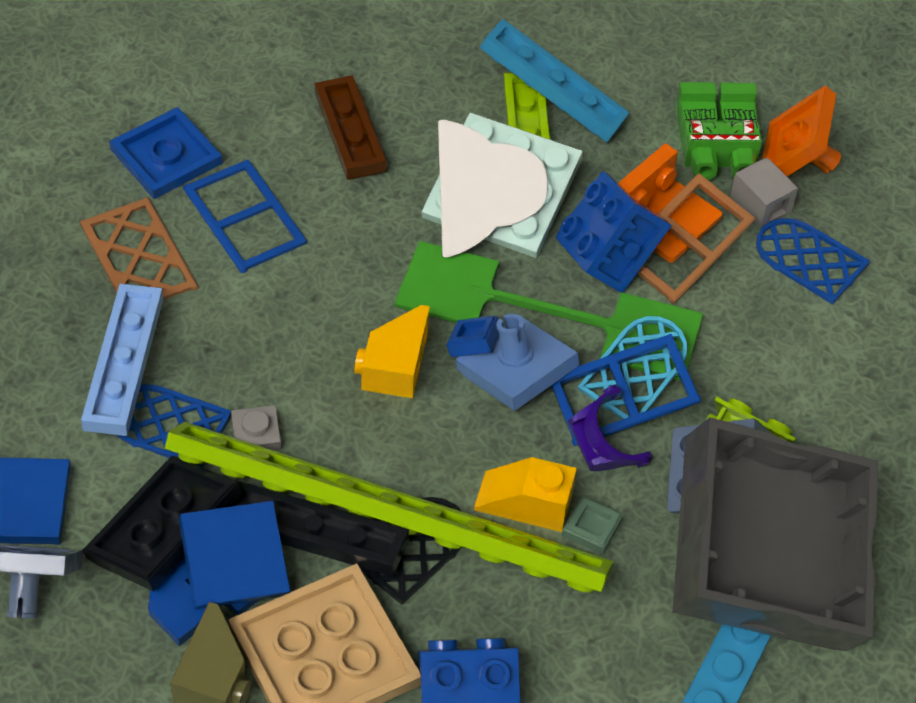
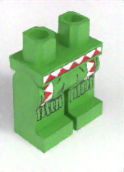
[675,82,762,180]

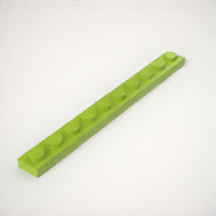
[164,422,613,592]

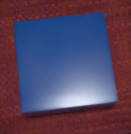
[446,316,499,357]

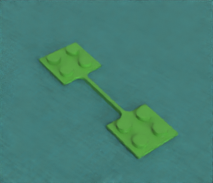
[394,241,703,381]

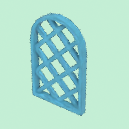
[578,316,687,427]

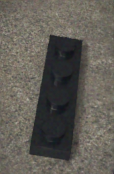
[231,481,409,577]

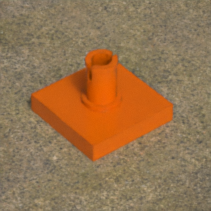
[762,85,841,177]

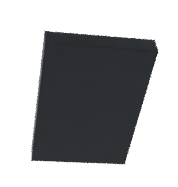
[82,456,242,591]

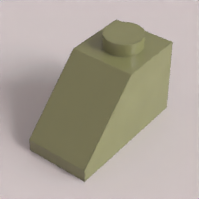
[170,602,251,703]

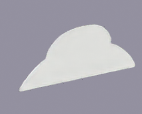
[438,120,548,257]

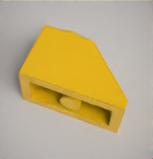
[354,305,430,398]
[474,457,577,532]

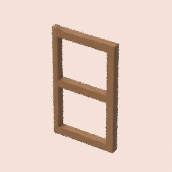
[637,173,755,304]

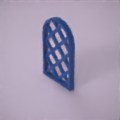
[756,218,870,305]
[116,384,231,468]

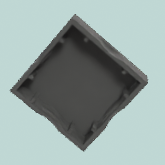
[672,417,878,651]

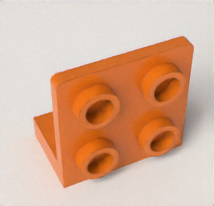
[618,143,722,263]

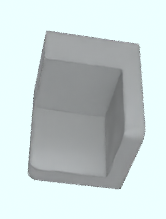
[730,158,798,229]

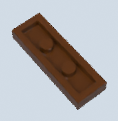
[314,75,386,180]

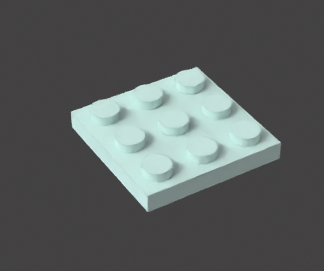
[422,113,583,258]

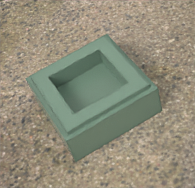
[562,496,623,555]

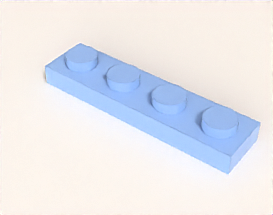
[81,284,163,436]

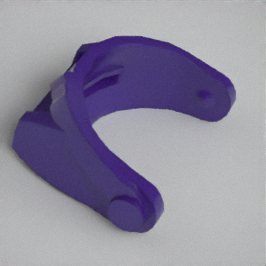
[568,385,653,471]

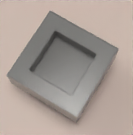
[231,405,281,450]

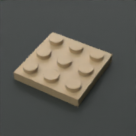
[228,563,421,703]

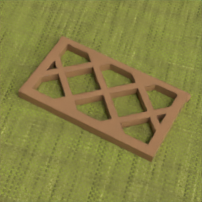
[80,197,199,300]

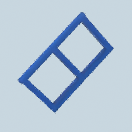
[183,159,307,273]
[551,334,701,446]

